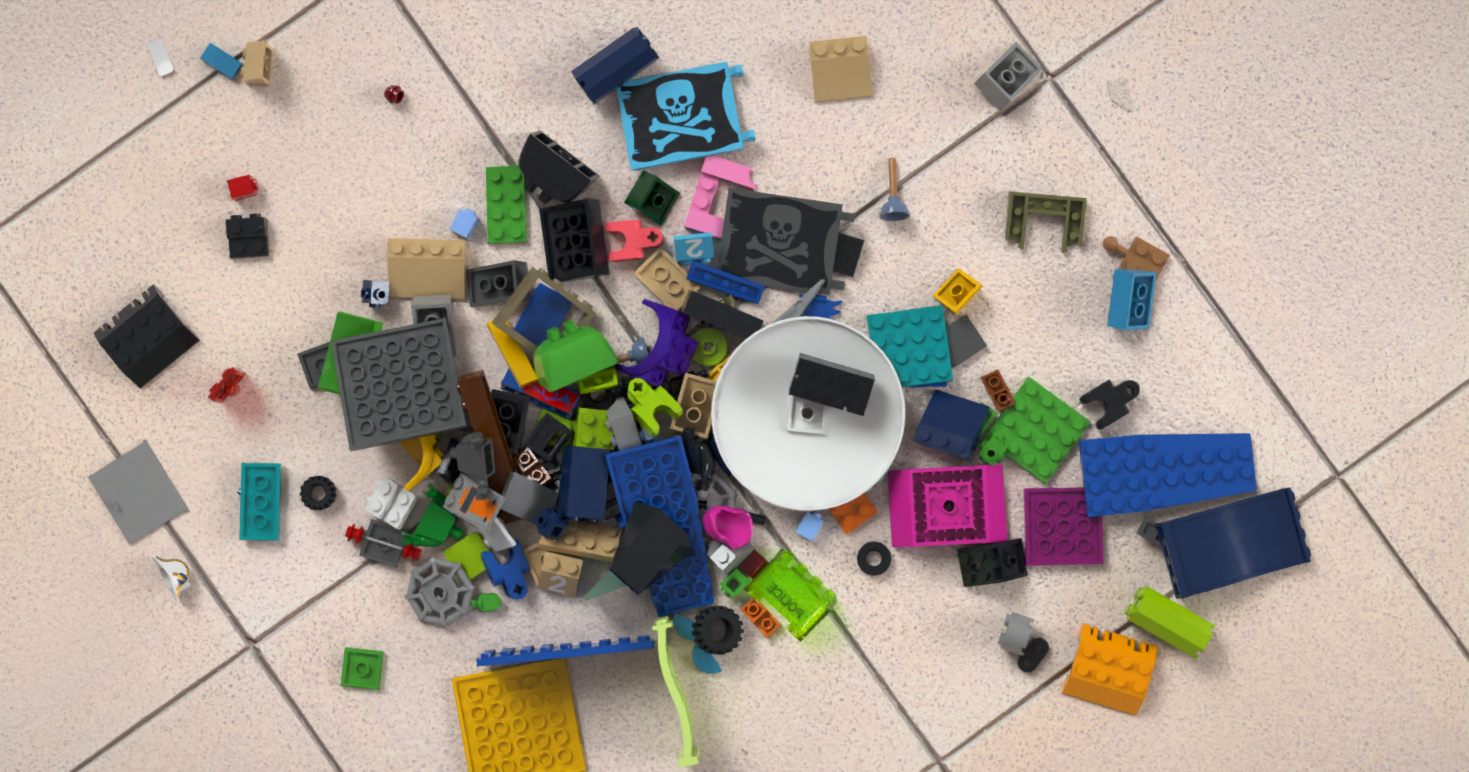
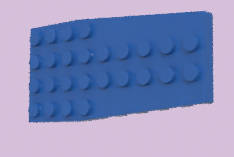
[1078,433,1257,517]
[605,435,714,617]

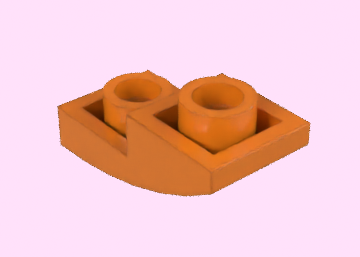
[741,596,782,638]

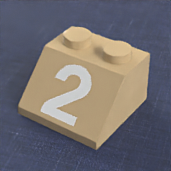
[538,551,584,597]

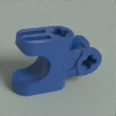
[481,539,530,599]

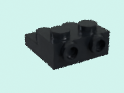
[226,214,269,259]

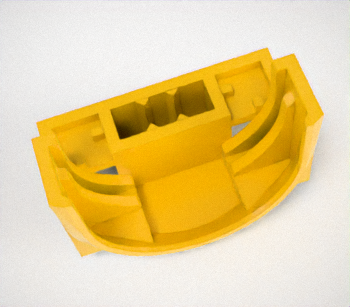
[399,434,444,492]

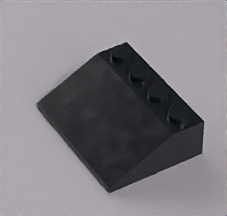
[539,198,610,283]

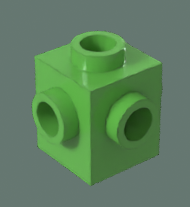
[978,433,1008,466]

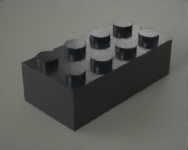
[788,353,875,416]

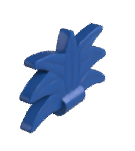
[799,294,843,320]

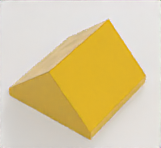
[933,268,983,316]

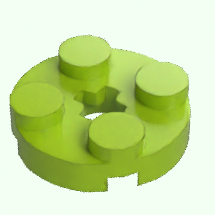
[692,328,727,366]

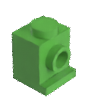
[720,568,750,598]

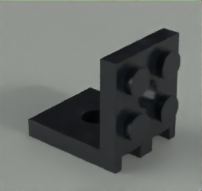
[957,538,1028,587]

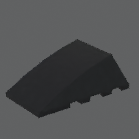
[609,502,693,595]

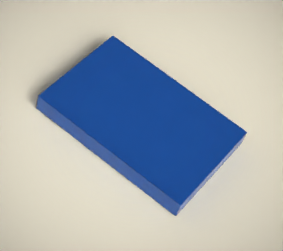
[514,283,572,347]

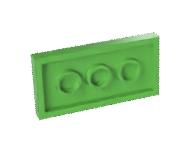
[486,166,527,244]

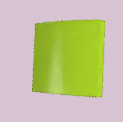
[578,365,618,394]
[443,531,498,584]

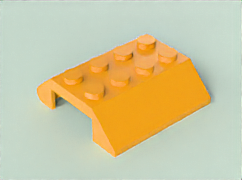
[1061,623,1157,715]

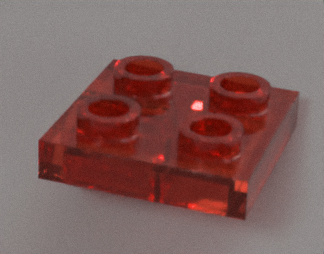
[208,367,247,403]

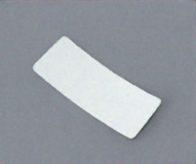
[147,39,174,76]

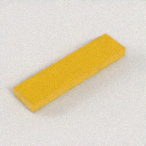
[487,320,538,388]

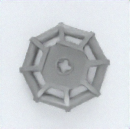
[691,471,737,536]
[405,556,475,628]

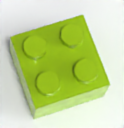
[572,408,614,450]

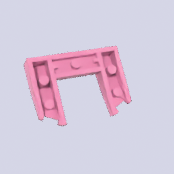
[684,155,755,239]

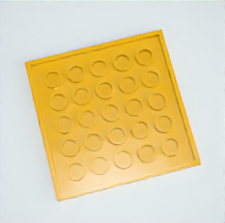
[451,658,587,772]

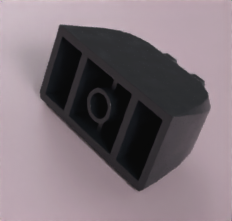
[518,130,600,204]

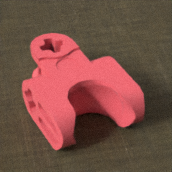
[605,220,664,262]

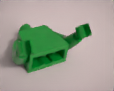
[398,483,464,547]

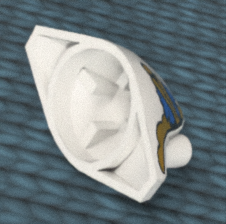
[152,555,191,601]

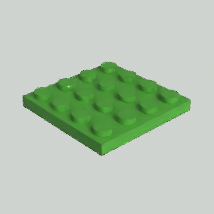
[983,377,1091,484]

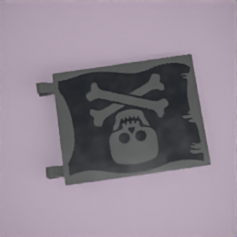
[717,188,855,295]

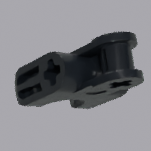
[1079,379,1140,430]

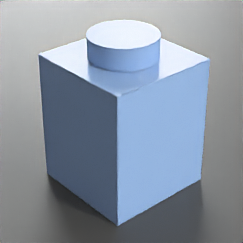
[449,208,479,240]
[795,511,824,541]

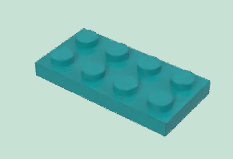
[239,463,281,541]

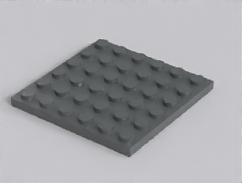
[331,318,467,452]

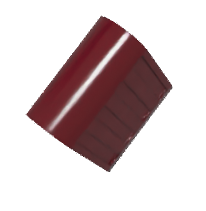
[738,549,769,579]

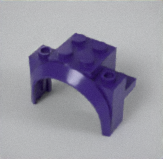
[615,299,699,387]

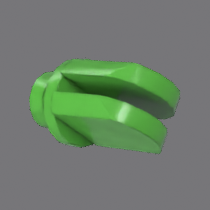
[471,593,501,612]

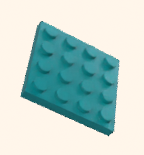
[866,305,953,388]

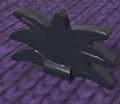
[611,375,636,398]

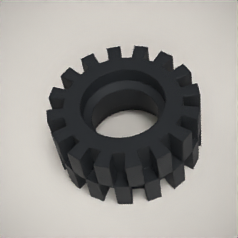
[300,476,337,510]

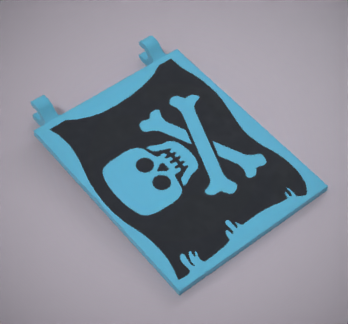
[616,62,756,171]

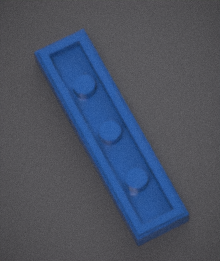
[686,260,765,304]

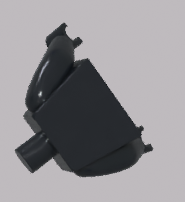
[681,427,715,491]

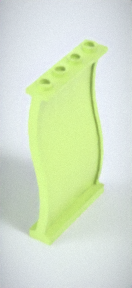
[652,616,700,768]

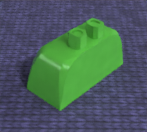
[534,320,619,392]

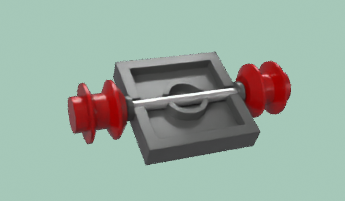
[345,519,422,567]

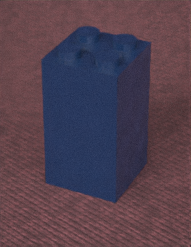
[558,446,610,523]

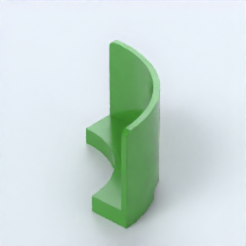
[318,311,383,394]

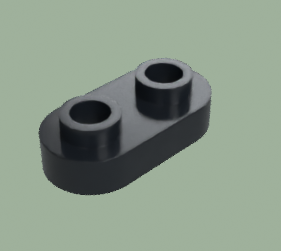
[1017,637,1049,673]

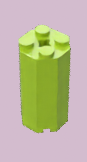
[1124,586,1215,659]

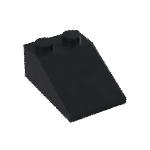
[491,389,530,454]

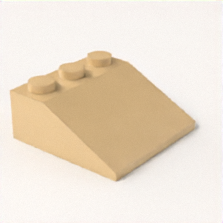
[809,36,872,103]

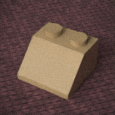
[241,41,273,86]

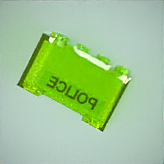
[744,549,837,642]

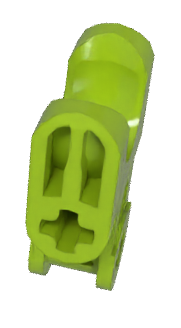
[627,378,683,437]

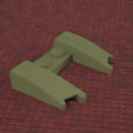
[1005,191,1087,253]

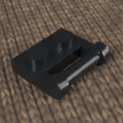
[524,412,575,464]

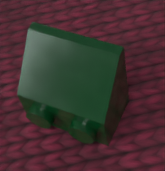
[624,170,681,226]

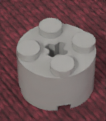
[998,612,1035,656]

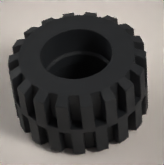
[691,606,744,655]

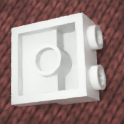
[365,476,419,530]

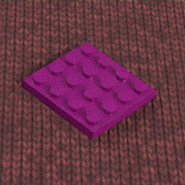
[1023,487,1103,566]

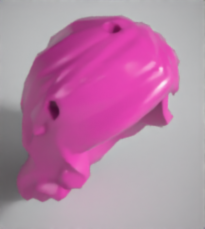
[703,506,754,550]

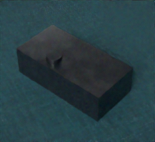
[680,289,764,339]

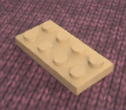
[539,520,622,562]

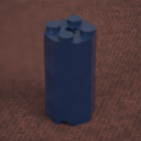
[571,27,659,105]

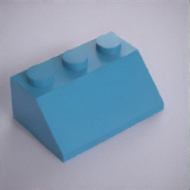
[1107,269,1157,330]

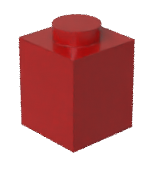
[227,175,259,201]

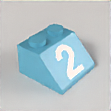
[673,232,715,266]

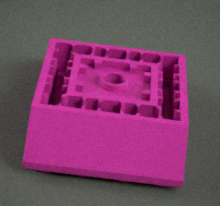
[888,464,1007,547]

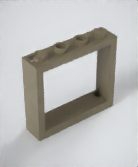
[492,267,597,353]

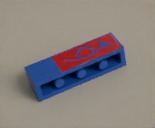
[501,368,581,421]

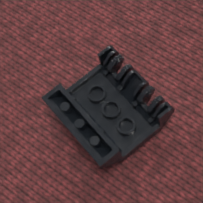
[94,284,200,389]

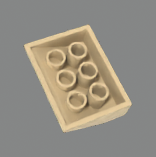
[387,238,467,299]

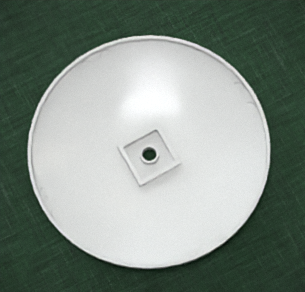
[711,316,905,511]

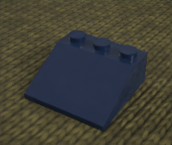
[913,389,990,462]

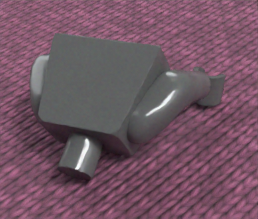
[449,431,496,500]

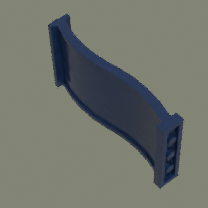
[1155,487,1311,599]

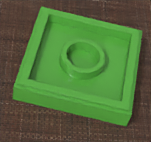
[341,647,384,690]

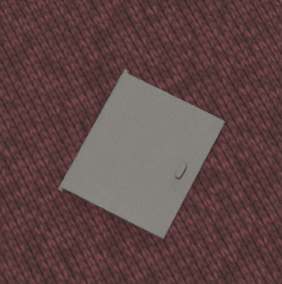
[88,439,189,545]

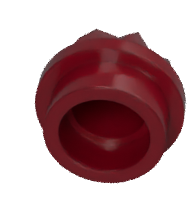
[384,85,404,104]

